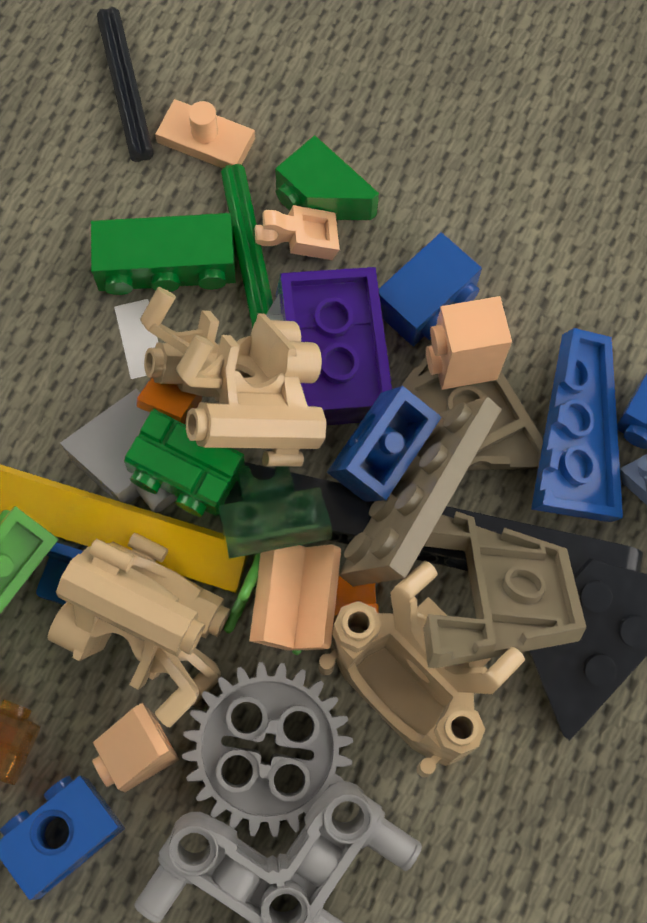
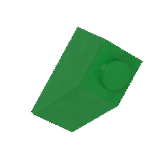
[275,135,379,220]

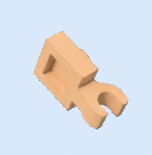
[254,205,340,260]

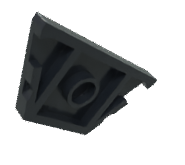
[529,558,647,741]

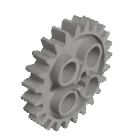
[182,662,353,837]

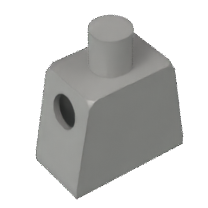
[60,388,177,513]

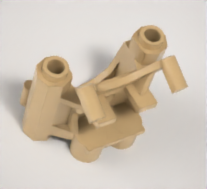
[140,287,327,467]
[48,533,231,728]
[318,561,525,777]

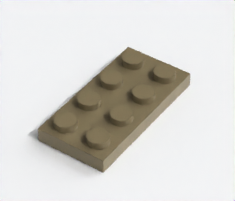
[339,396,502,586]

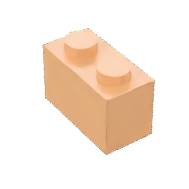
[426,296,512,390]

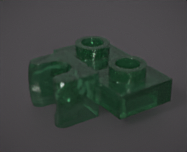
[218,465,332,559]

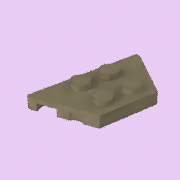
[402,344,543,471]

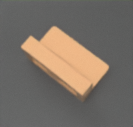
[249,538,341,651]

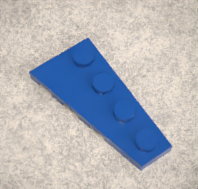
[531,328,623,522]

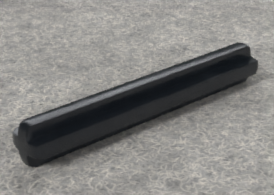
[97,7,154,162]

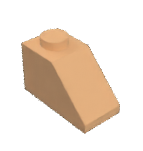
[92,703,180,792]

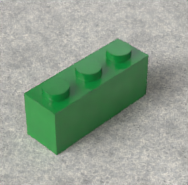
[91,213,236,295]

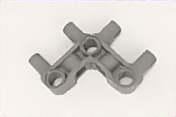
[134,781,422,923]

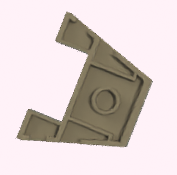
[423,511,586,668]

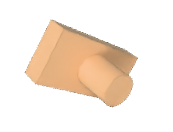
[155,99,255,168]

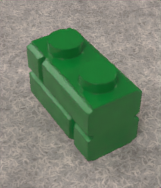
[124,409,245,517]

